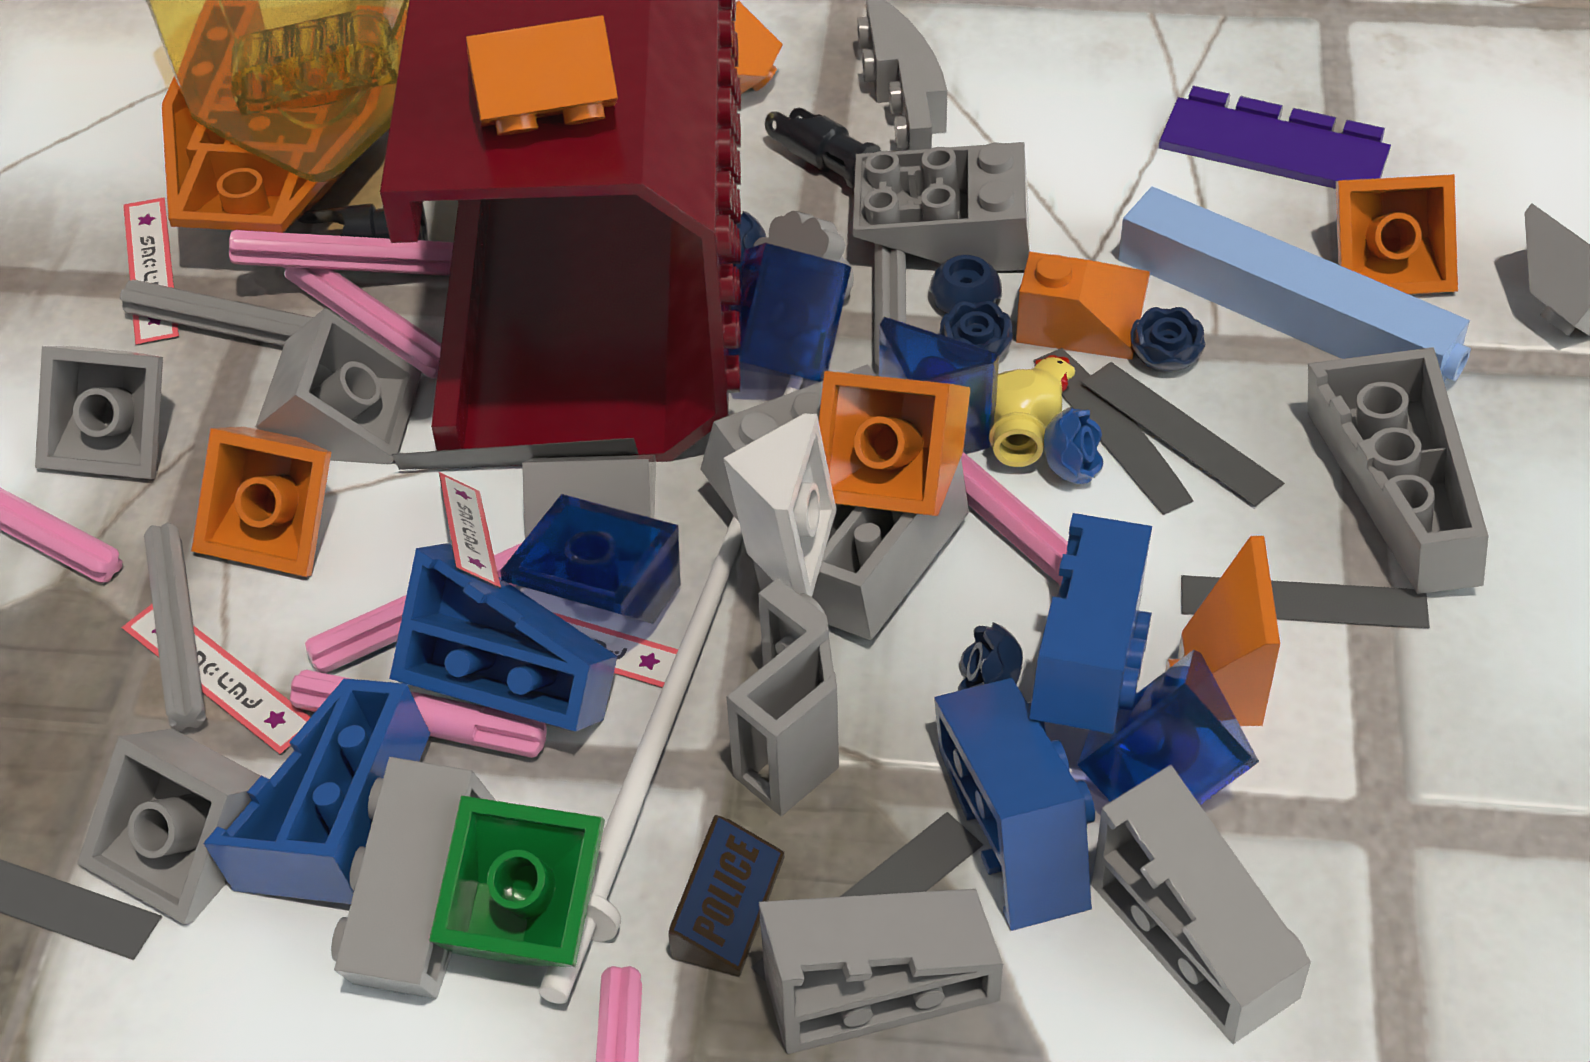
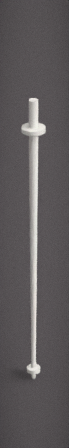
[539,329,826,1004]

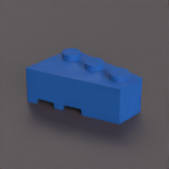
[1029,513,1152,734]
[389,543,617,732]
[203,678,431,904]
[934,678,1095,931]

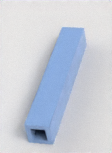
[1118,186,1471,382]

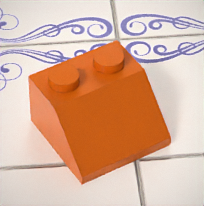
[466,15,618,136]

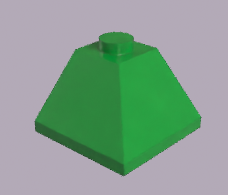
[429,795,605,967]

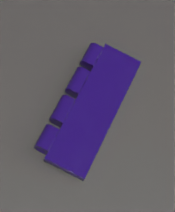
[1159,85,1391,189]

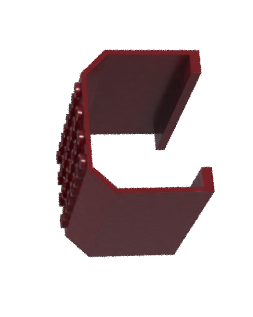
[380,0,741,466]

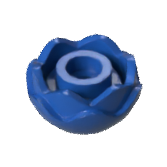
[1044,407,1104,484]

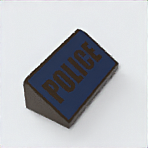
[668,815,785,976]

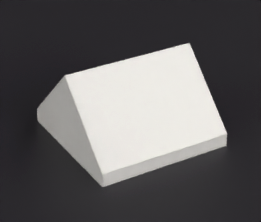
[723,413,837,597]

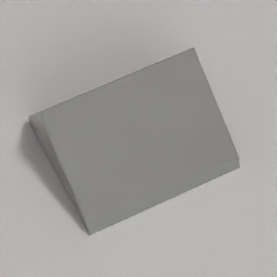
[522,455,656,559]

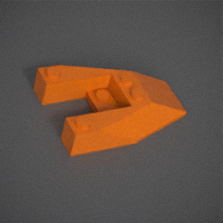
[162,3,407,233]

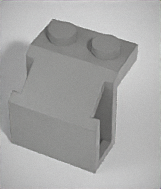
[726,578,839,816]

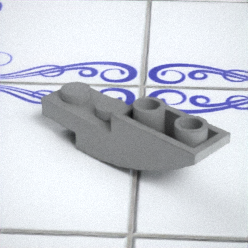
[857,0,948,150]

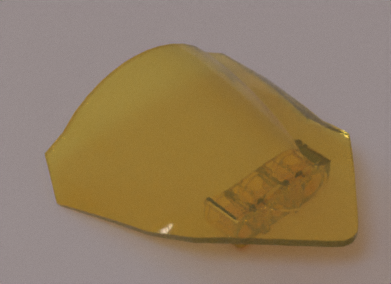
[146,0,409,182]

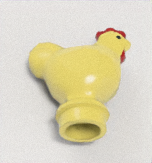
[959,355,1075,467]

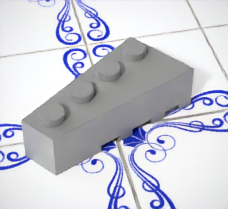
[1308,347,1489,594]

